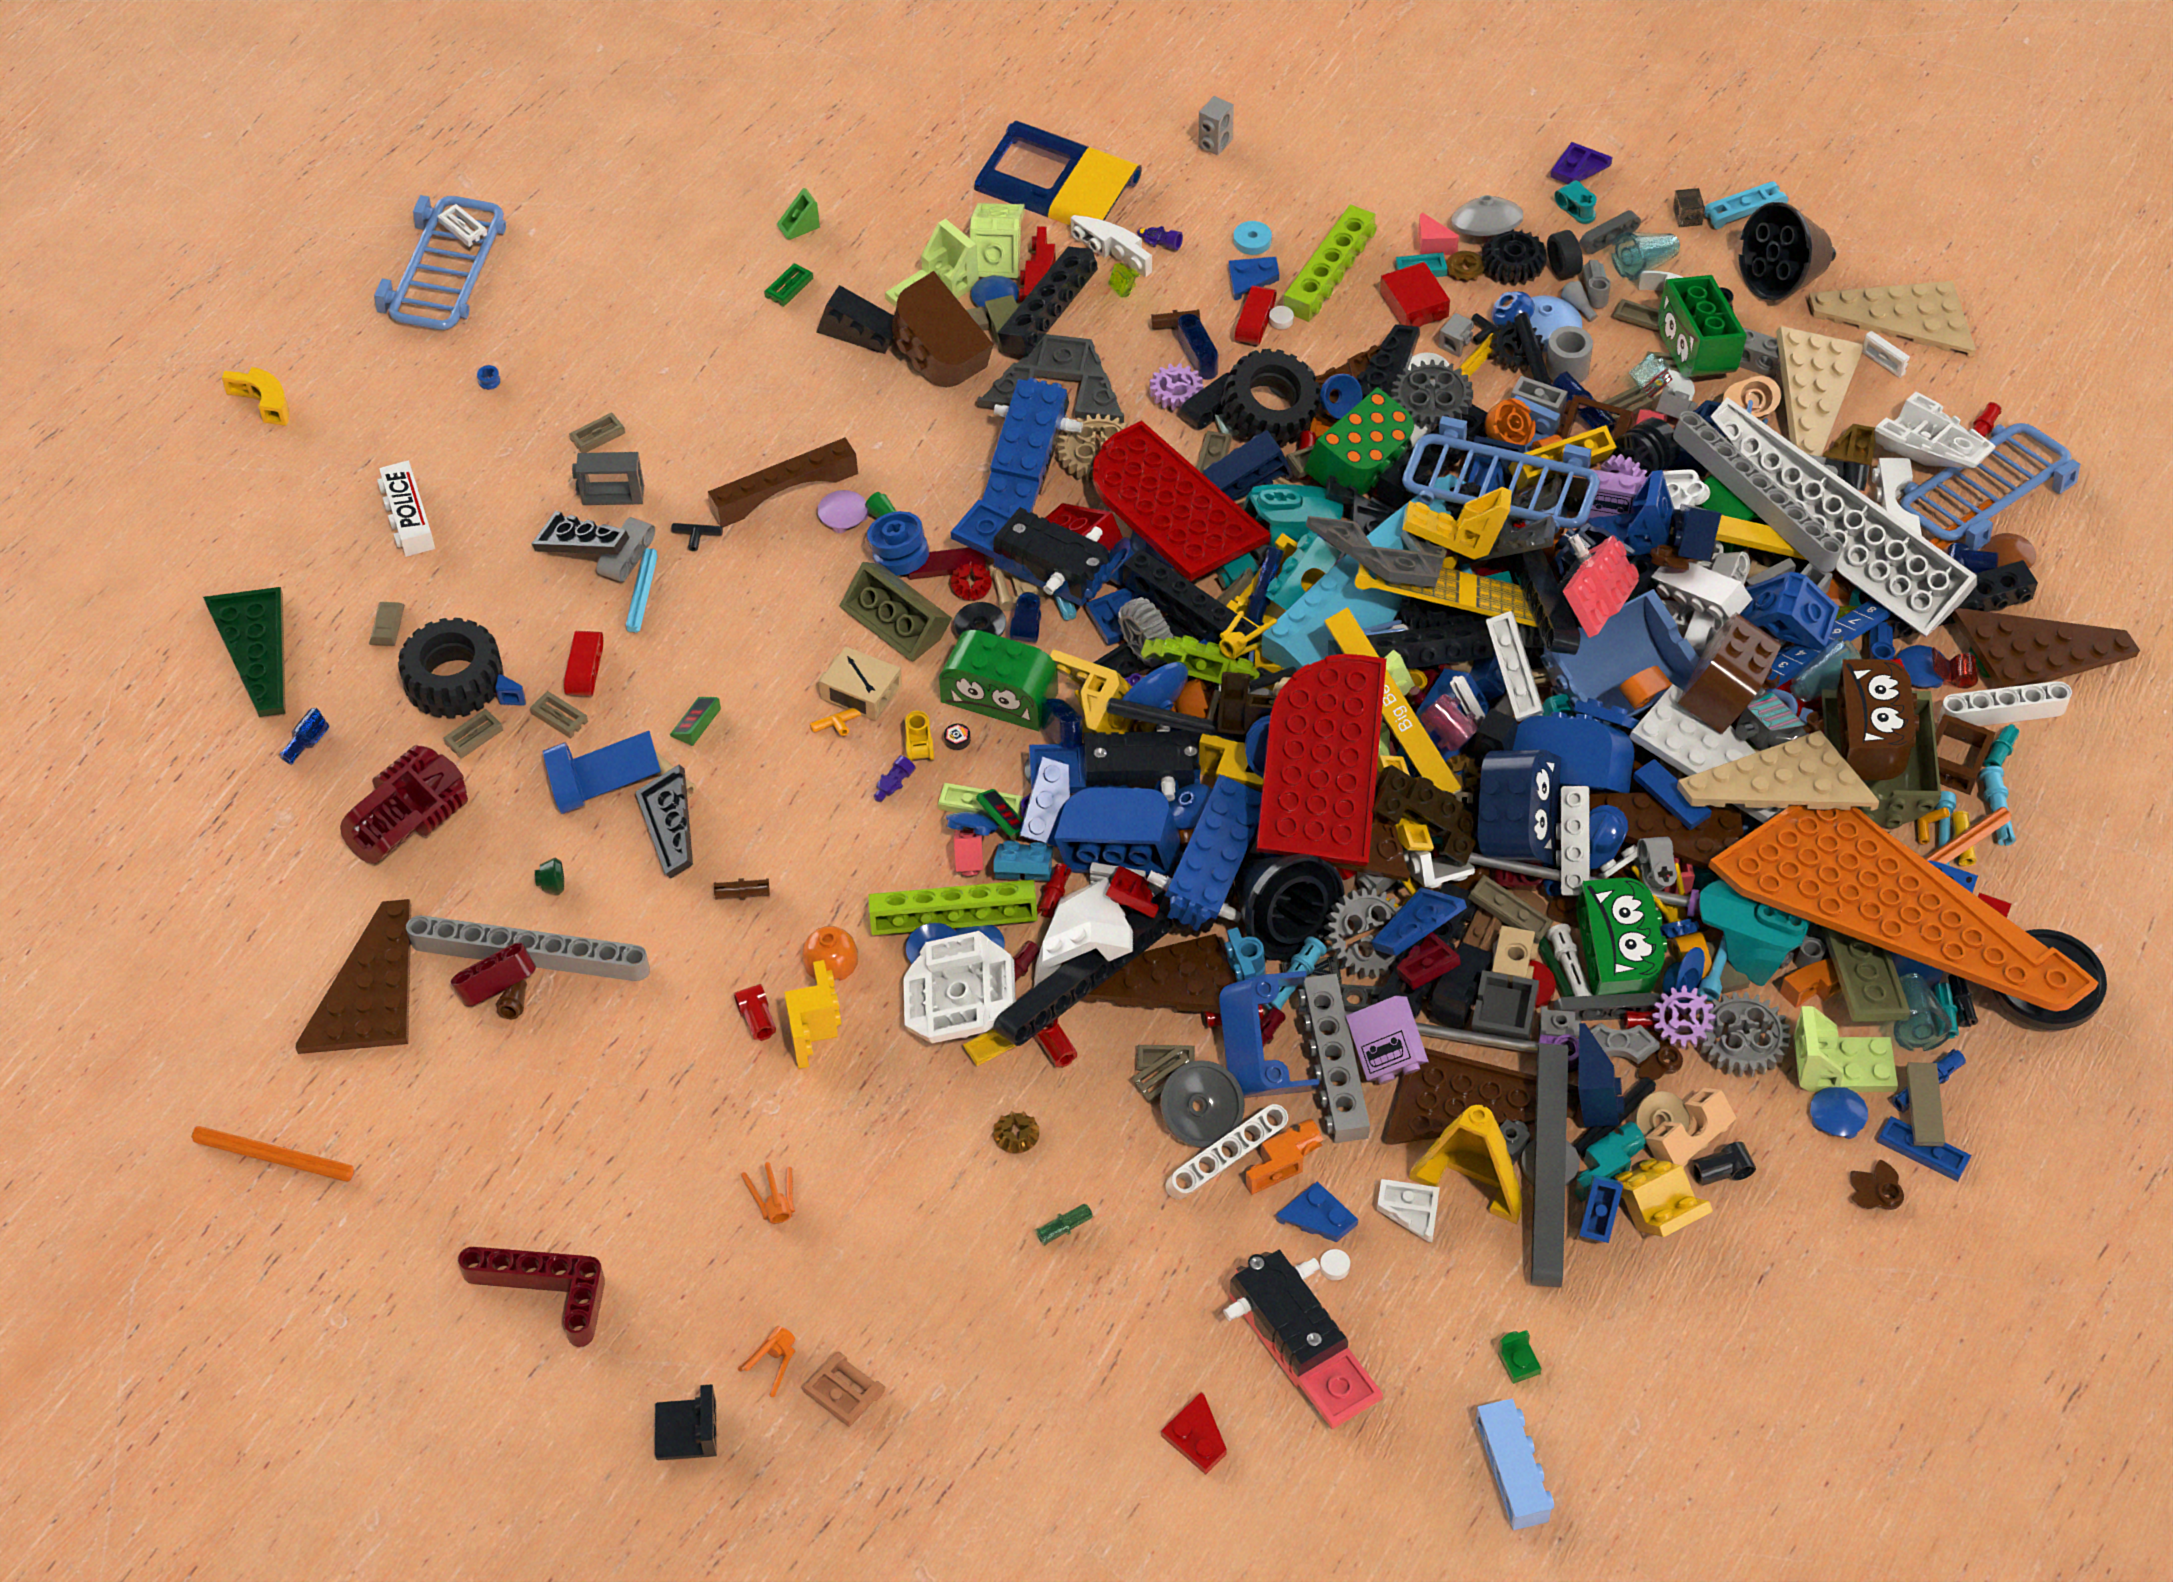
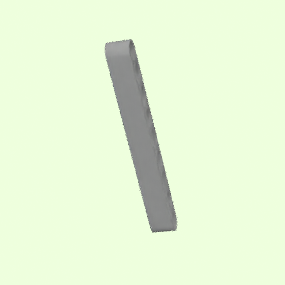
[1673,411,1844,572]
[406,915,650,981]

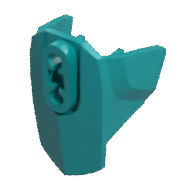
[1243,484,1343,554]
[1699,880,1810,986]

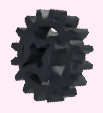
[1489,320,1544,372]

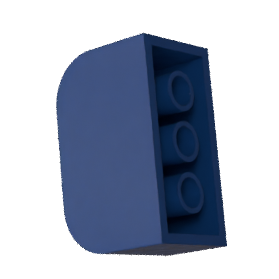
[1513,712,1634,793]
[1055,787,1181,876]

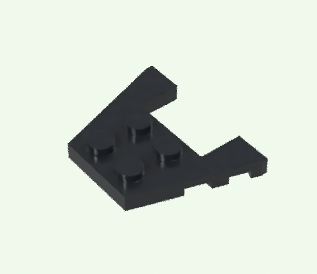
[1324,475,1396,561]

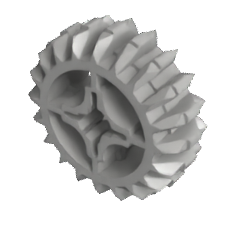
[1118,597,1173,667]

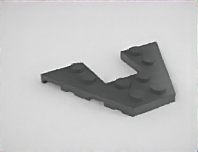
[977,334,1124,423]
[1458,472,1562,564]
[1306,516,1447,588]

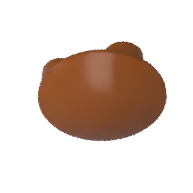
[1983,533,2036,569]

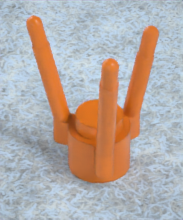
[741,1162,795,1224]
[738,1326,796,1397]

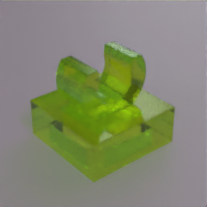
[1108,263,1140,297]

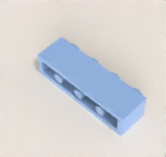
[1475,1398,1554,1531]

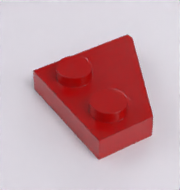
[1105,865,1159,918]
[1161,1392,1227,1475]

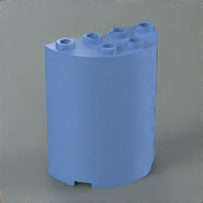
[1541,589,1700,727]

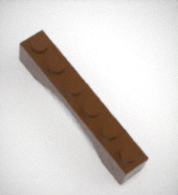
[708,437,858,528]

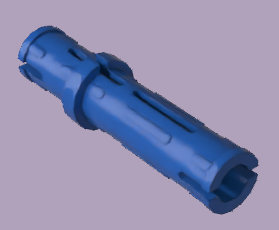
[1892,1049,1966,1113]

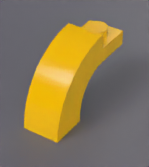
[222,367,289,426]

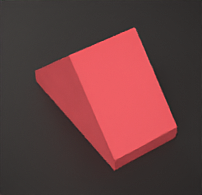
[1418,212,1459,255]

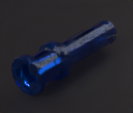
[1244,546,1285,627]

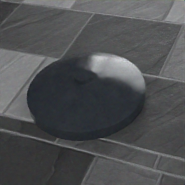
[1992,929,2107,1030]

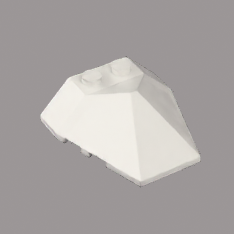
[1874,392,1995,468]
[1034,878,1133,987]

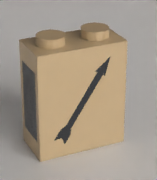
[818,646,902,721]

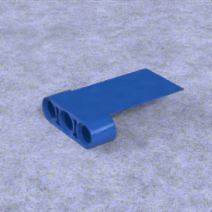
[543,731,661,814]

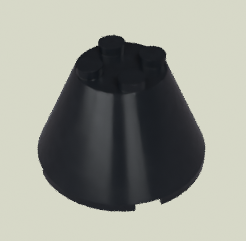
[1739,202,1836,301]

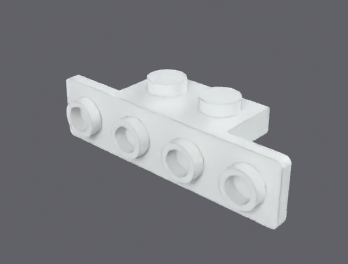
[1556,786,1590,896]

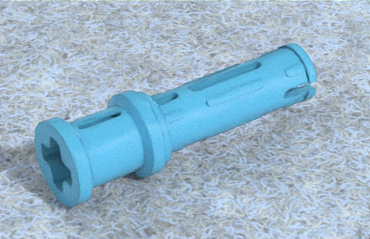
[1979,766,2016,846]
[1265,936,1327,1010]

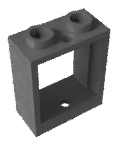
[572,452,645,505]

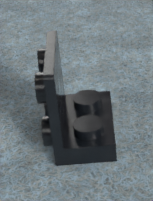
[655,1384,717,1461]

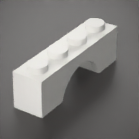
[1872,458,1922,536]

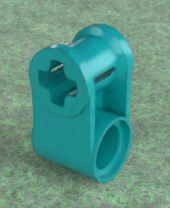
[1554,180,1597,224]

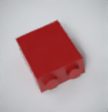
[1380,262,1450,327]

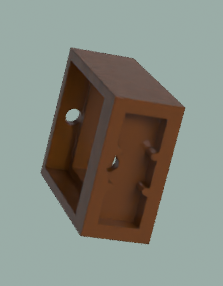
[1557,395,1634,459]
[1935,714,1996,795]

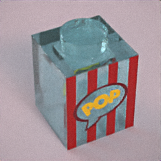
[1628,353,1673,398]

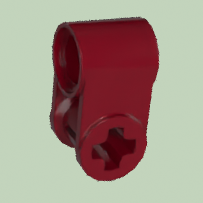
[1494,863,1544,891]

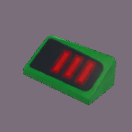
[670,697,721,746]
[976,789,1023,840]

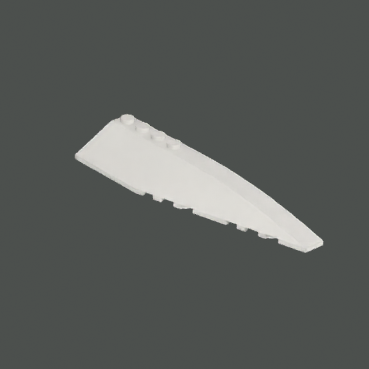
[1711,397,1977,637]

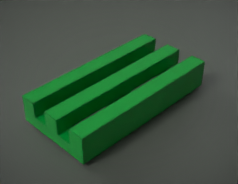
[764,263,814,307]

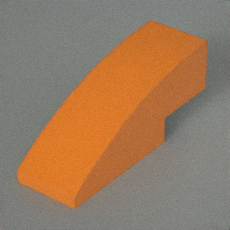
[1780,958,1842,1008]

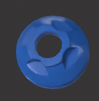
[1491,291,1535,327]
[1320,374,1362,419]

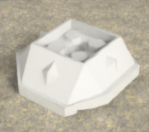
[904,931,1016,1043]

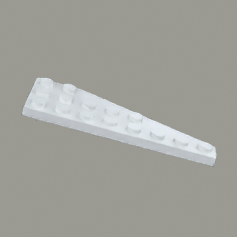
[1630,684,1791,823]

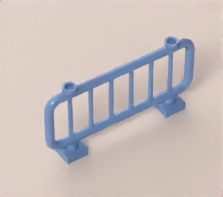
[374,195,506,330]
[1402,416,1600,533]
[1900,423,2081,553]

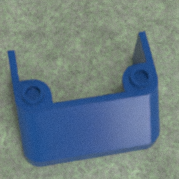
[1219,971,1319,1098]

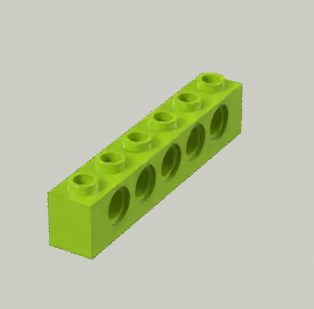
[1283,204,1377,322]
[868,880,1038,935]

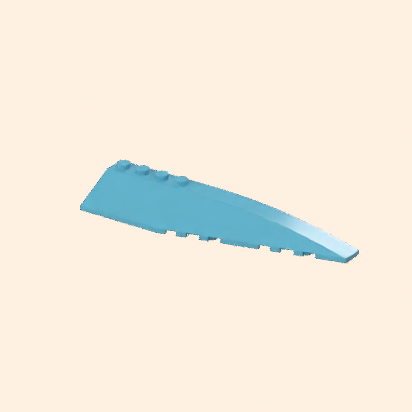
[1262,474,1466,671]

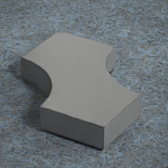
[1590,1023,1660,1064]

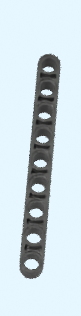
[1531,1043,1568,1288]

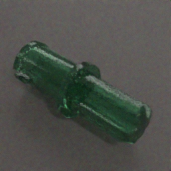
[1035,1204,1093,1246]

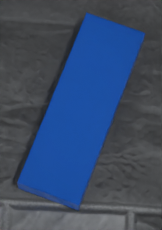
[1633,759,1712,830]
[1877,1116,1972,1182]

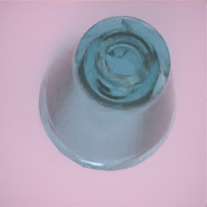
[1612,232,1680,281]
[1790,636,1862,702]
[1894,973,1952,1051]

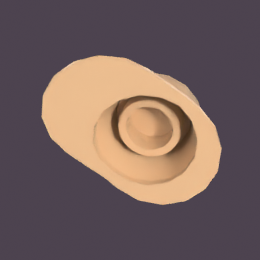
[1723,376,1781,418]

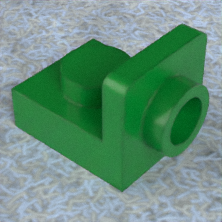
[1498,1330,1542,1384]

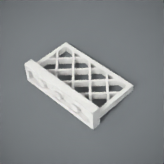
[1486,611,1544,722]

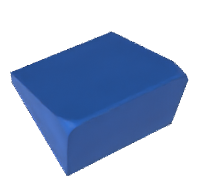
[496,674,526,705]

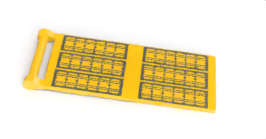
[1355,562,1537,627]

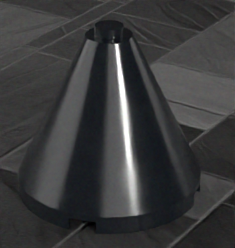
[1233,854,1345,962]

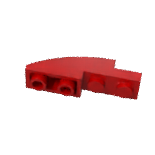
[1019,226,1056,302]

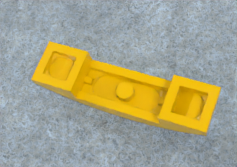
[1377,755,1434,851]

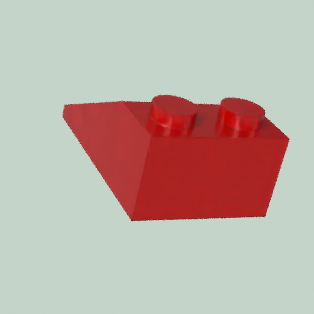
[1045,503,1123,551]

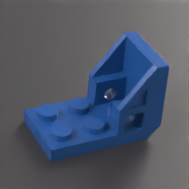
[1588,470,1674,556]
[1740,571,1839,650]

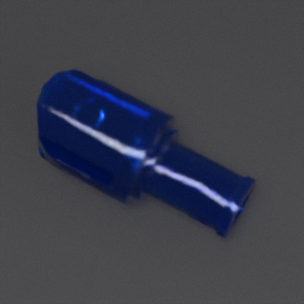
[279,708,330,765]

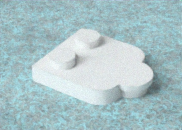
[1663,470,1710,515]

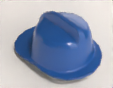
[1109,537,1135,586]
[1589,805,1628,869]
[1662,947,1705,1014]

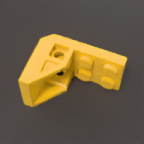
[1402,487,1512,560]
[1050,649,1135,734]

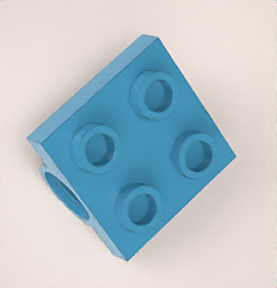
[994,841,1053,882]
[1224,927,1266,982]

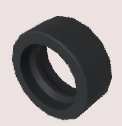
[1547,230,1583,279]

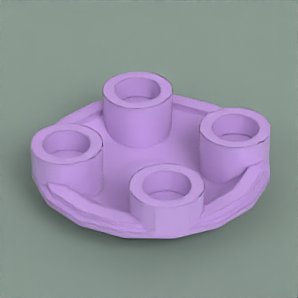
[818,490,868,533]

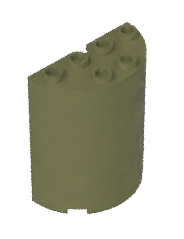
[1821,689,1941,828]

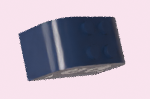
[1478,749,1561,866]

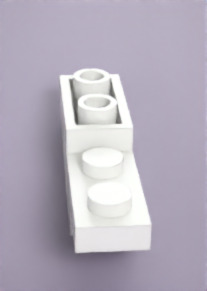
[1071,215,1152,277]

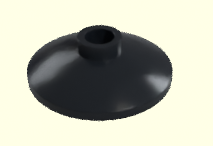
[954,602,1006,637]

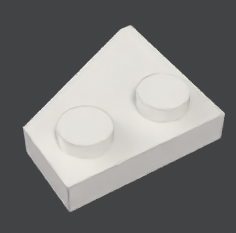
[1377,1179,1440,1242]

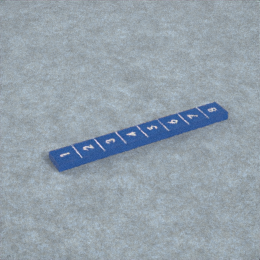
[1767,600,1891,693]

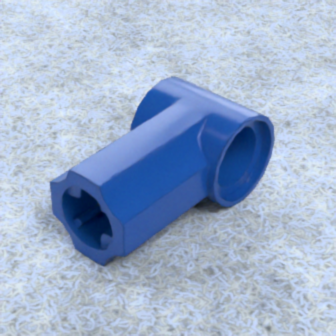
[1869,622,1895,660]

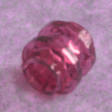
[1421,694,1478,752]

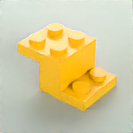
[1199,734,1263,793]
[784,960,842,1069]
[1615,1158,1713,1237]

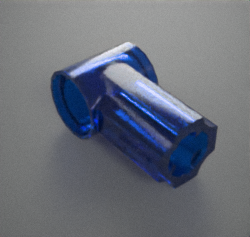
[1947,543,1999,573]

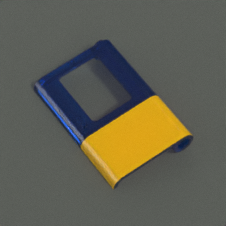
[974,120,1142,226]

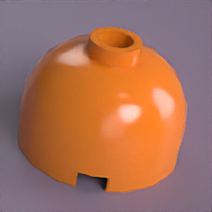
[1484,398,1536,445]
[1172,678,1217,721]
[802,926,858,981]

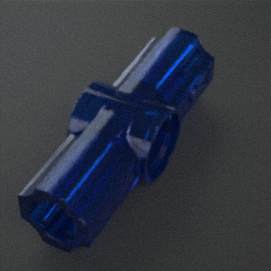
[1551,371,1617,433]

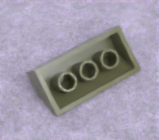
[839,562,952,661]

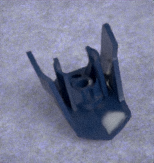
[1549,523,1636,581]

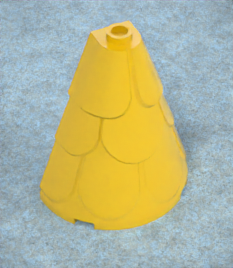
[1409,1105,1522,1224]

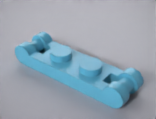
[1702,181,1788,229]

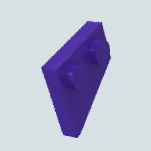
[1551,142,1613,184]

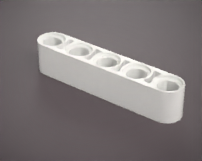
[1684,552,1750,657]
[1939,681,2072,726]
[1166,1104,1288,1199]

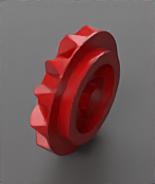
[951,561,992,601]

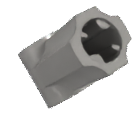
[1582,260,1610,308]

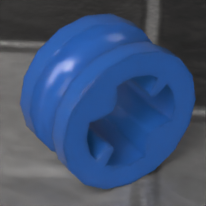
[477,365,500,390]

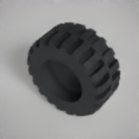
[1221,349,1321,447]
[398,618,504,718]

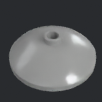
[1451,195,1524,236]

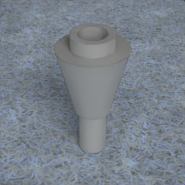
[1561,281,1598,322]

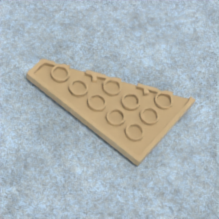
[1808,281,1976,357]
[1776,326,1863,456]
[1677,730,1879,810]

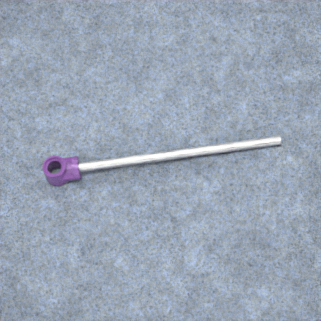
[1467,852,1713,927]
[1299,1006,1579,1071]

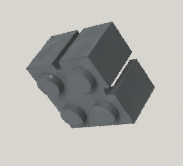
[1472,970,1539,1041]

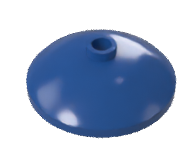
[1122,662,1188,719]

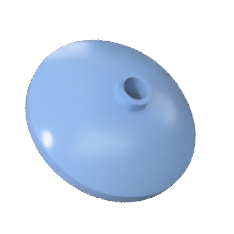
[1530,295,1582,352]

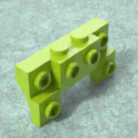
[1141,635,1260,684]

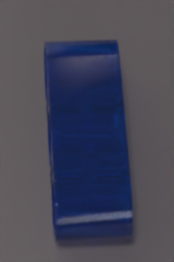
[1178,314,1219,380]
[1042,698,1083,748]

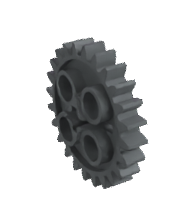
[1391,359,1473,430]

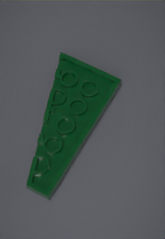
[203,587,286,717]

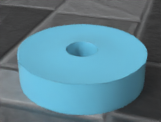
[1233,221,1272,255]

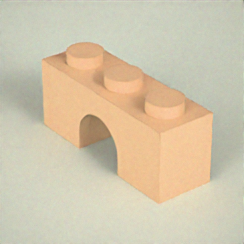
[1644,1088,1737,1167]

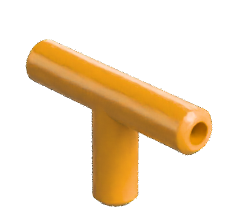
[810,708,861,736]
[1917,807,1950,845]

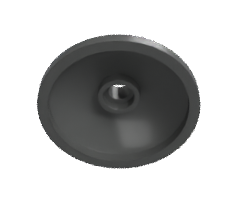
[1160,1060,1245,1148]

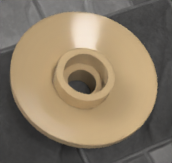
[1635,1091,1690,1145]

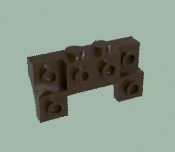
[1217,672,1277,735]
[1371,765,1478,867]

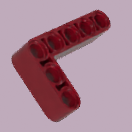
[458,1247,605,1347]

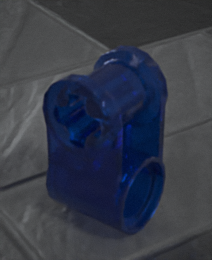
[1010,592,1041,643]

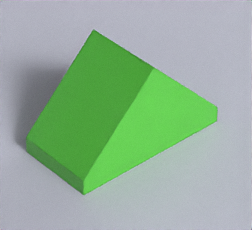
[777,188,820,240]

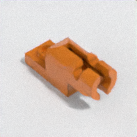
[1246,1118,1323,1195]

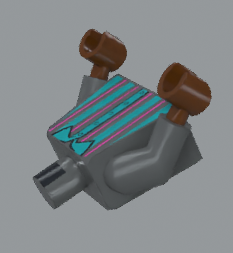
[1736,668,1824,750]

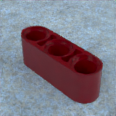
[451,942,536,1007]

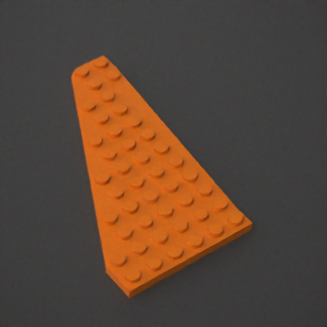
[1708,805,2098,1011]

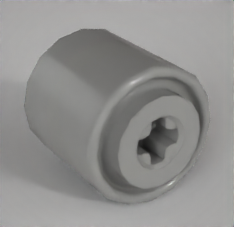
[1546,326,1593,385]

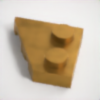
[1823,424,1876,471]

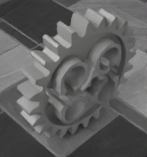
[1324,888,1405,979]
[1697,992,1791,1077]

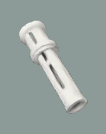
[1546,924,1593,996]

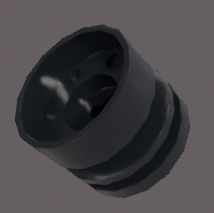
[1612,417,1680,477]

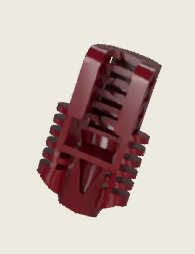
[340,745,468,864]

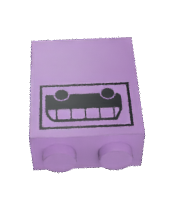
[1580,469,1641,527]
[1346,996,1428,1084]

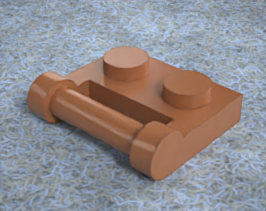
[803,1352,886,1427]

